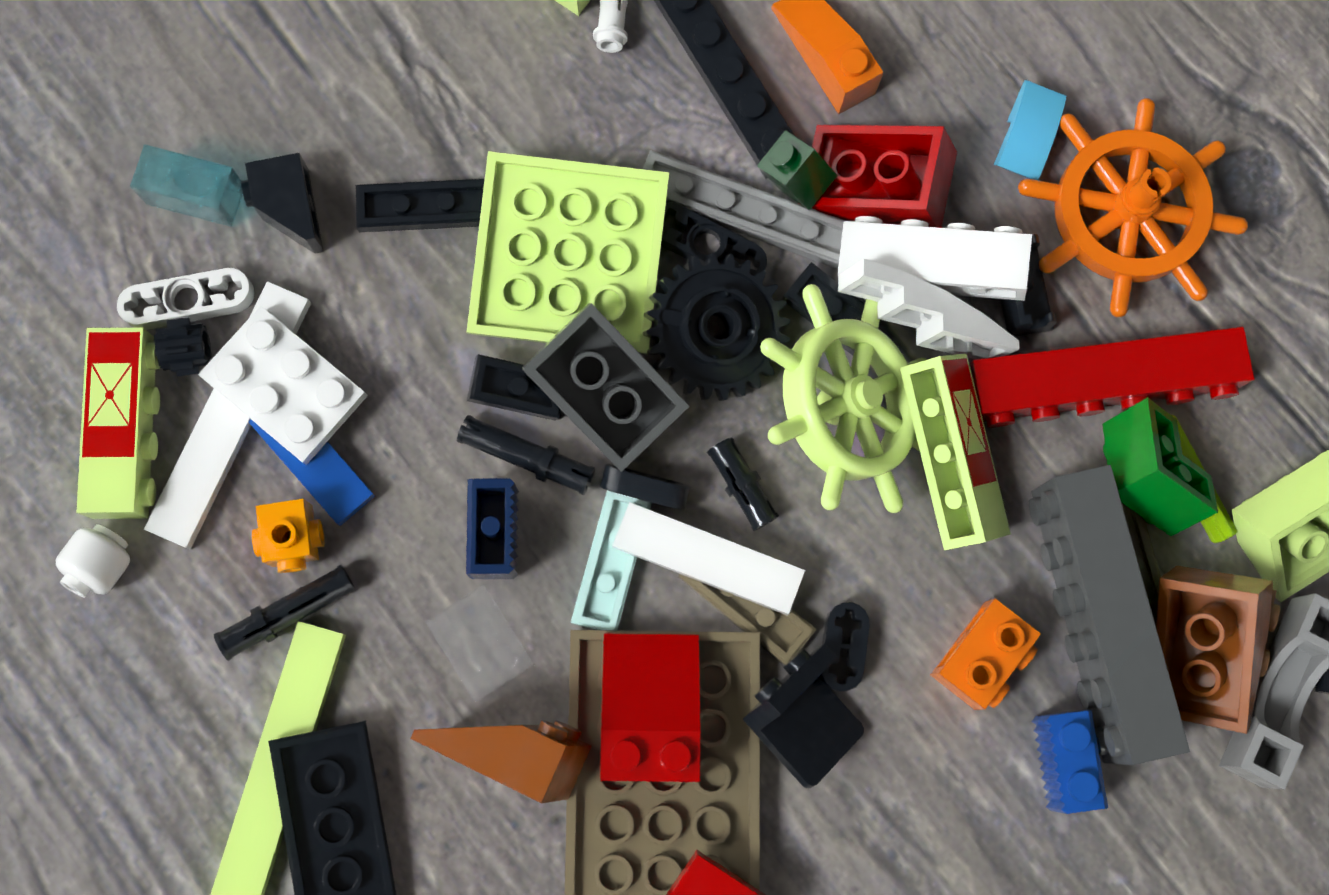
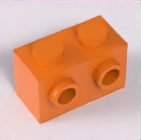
[930,598,1041,710]

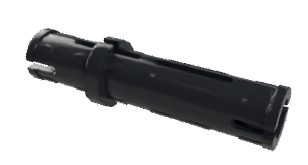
[457,415,595,495]
[214,565,356,661]

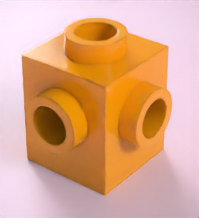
[252,499,325,573]

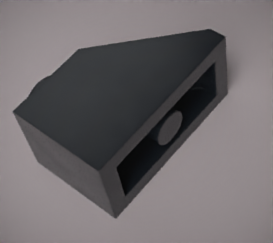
[241,153,324,254]

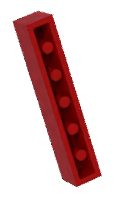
[969,327,1254,428]

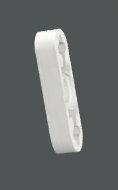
[117,268,254,330]

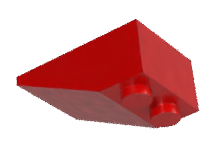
[798,125,957,228]
[600,633,700,782]

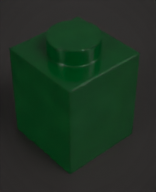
[757,130,838,211]

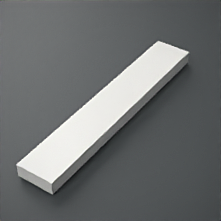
[144,281,311,550]

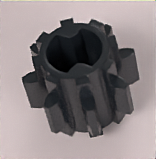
[154,317,212,376]

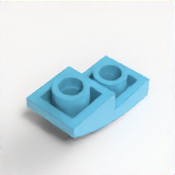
[994,80,1067,180]

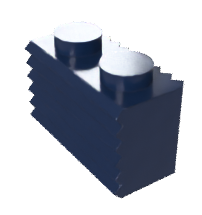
[466,478,519,579]

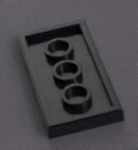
[268,720,397,895]

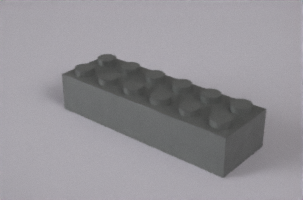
[1029,465,1190,765]

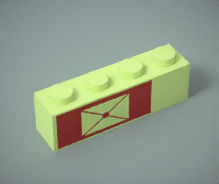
[76,327,160,519]
[900,353,1011,550]

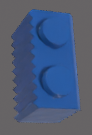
[1032,710,1108,814]

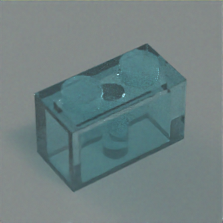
[130,144,243,227]

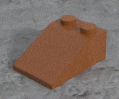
[1156,566,1273,734]
[410,720,592,803]

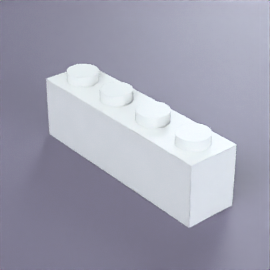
[838,216,1032,301]

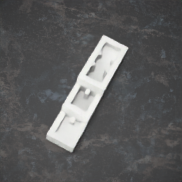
[838,258,1019,360]

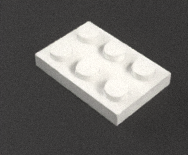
[198,306,368,465]

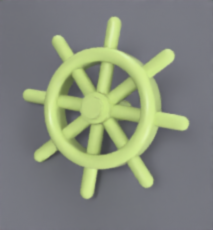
[760,284,928,513]

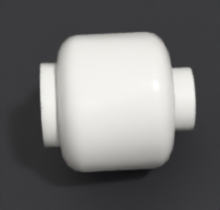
[56,524,130,598]

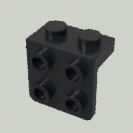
[743,643,864,788]

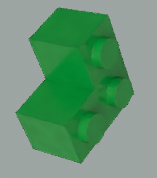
[1102,397,1218,536]

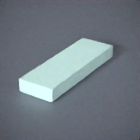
[571,490,652,631]

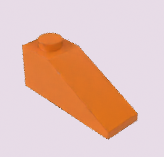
[771,0,884,115]

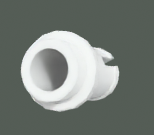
[593,0,628,53]

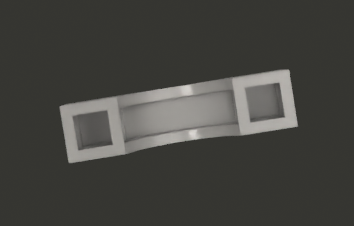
[1219,593,1329,790]

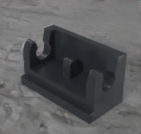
[1001,234,1057,337]

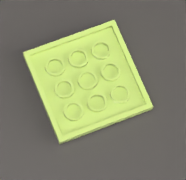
[466,151,669,355]

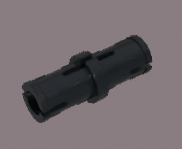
[707,437,779,531]

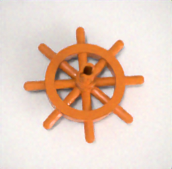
[1018,98,1248,317]

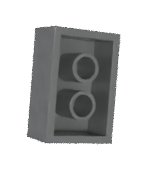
[522,303,690,472]

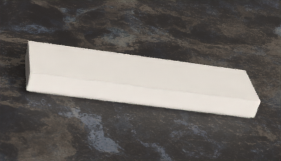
[612,502,805,615]

